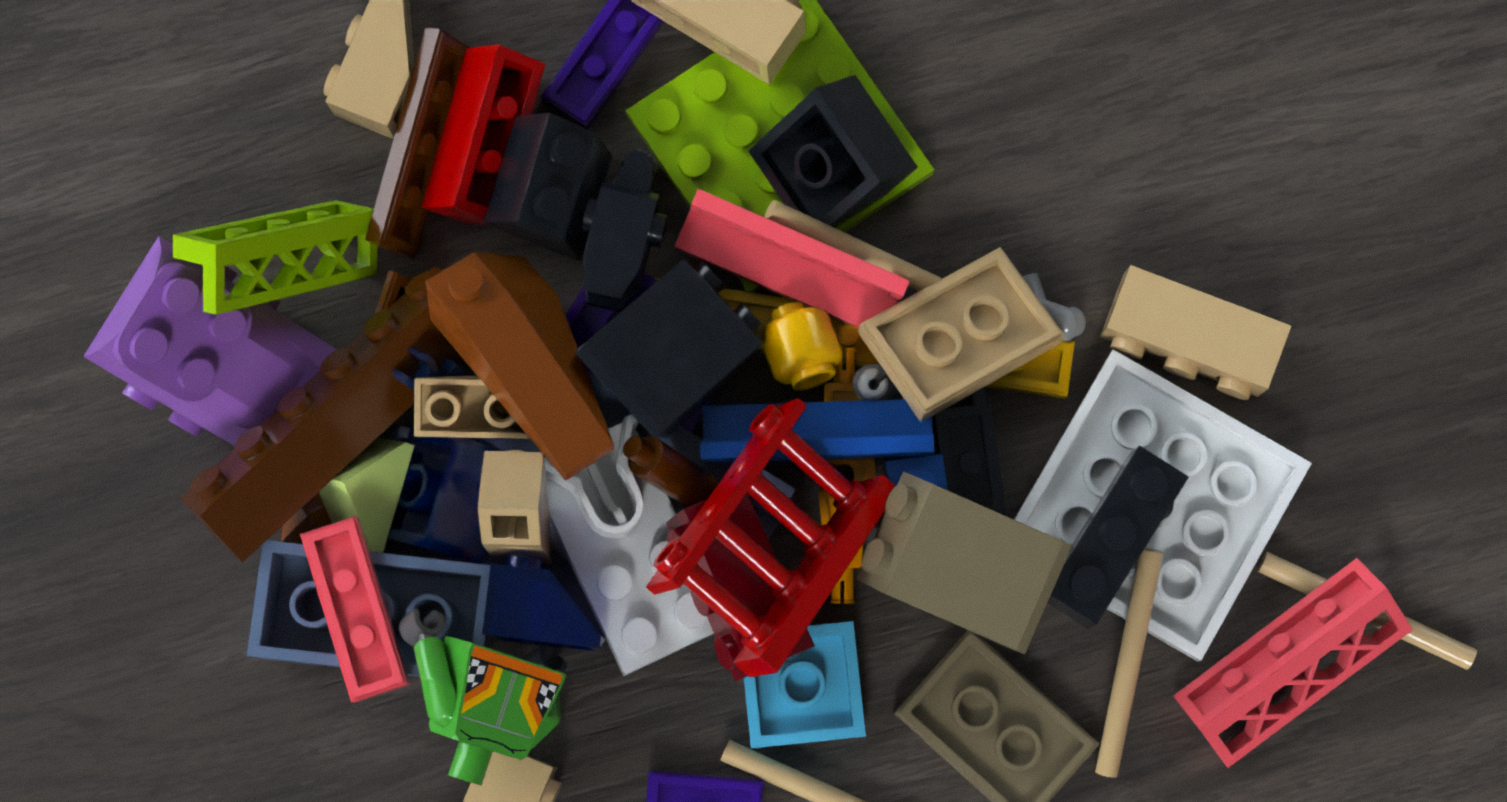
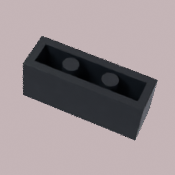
[1048,445,1189,629]

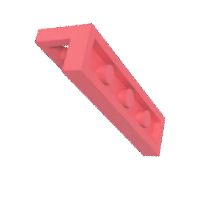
[674,189,910,329]
[1173,558,1413,768]

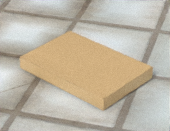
[858,247,1065,422]

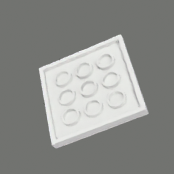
[1014,350,1312,662]

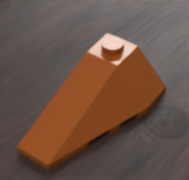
[425,252,614,481]

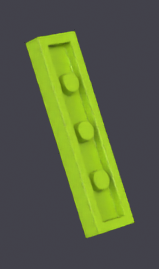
[173,200,378,315]

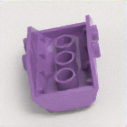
[83,236,336,446]

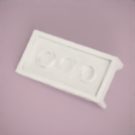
[544,414,714,676]

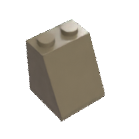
[856,471,1072,654]

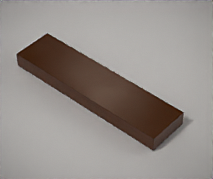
[365,28,470,259]

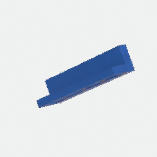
[700,399,934,464]

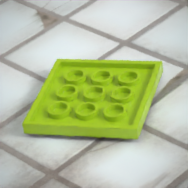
[625,0,935,293]

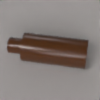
[623,436,717,508]

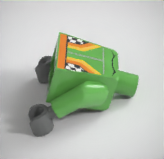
[399,608,567,786]

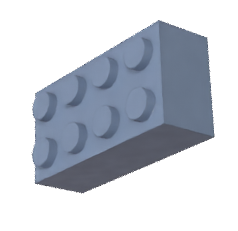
[247,540,501,677]

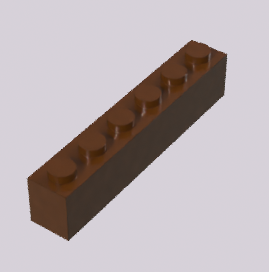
[180,266,462,563]

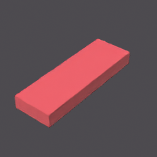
[300,516,411,703]

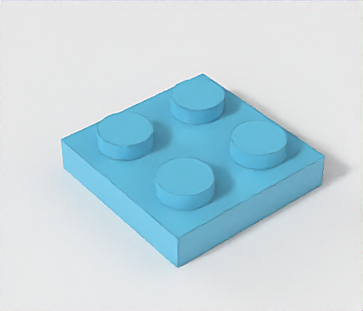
[744,621,866,749]

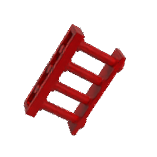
[646,398,895,678]

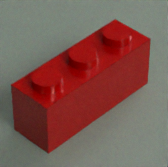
[421,44,546,225]

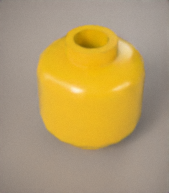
[760,302,843,391]

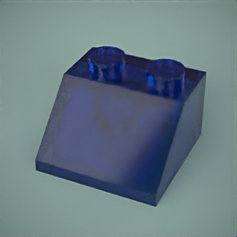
[387,425,498,564]
[482,555,608,653]

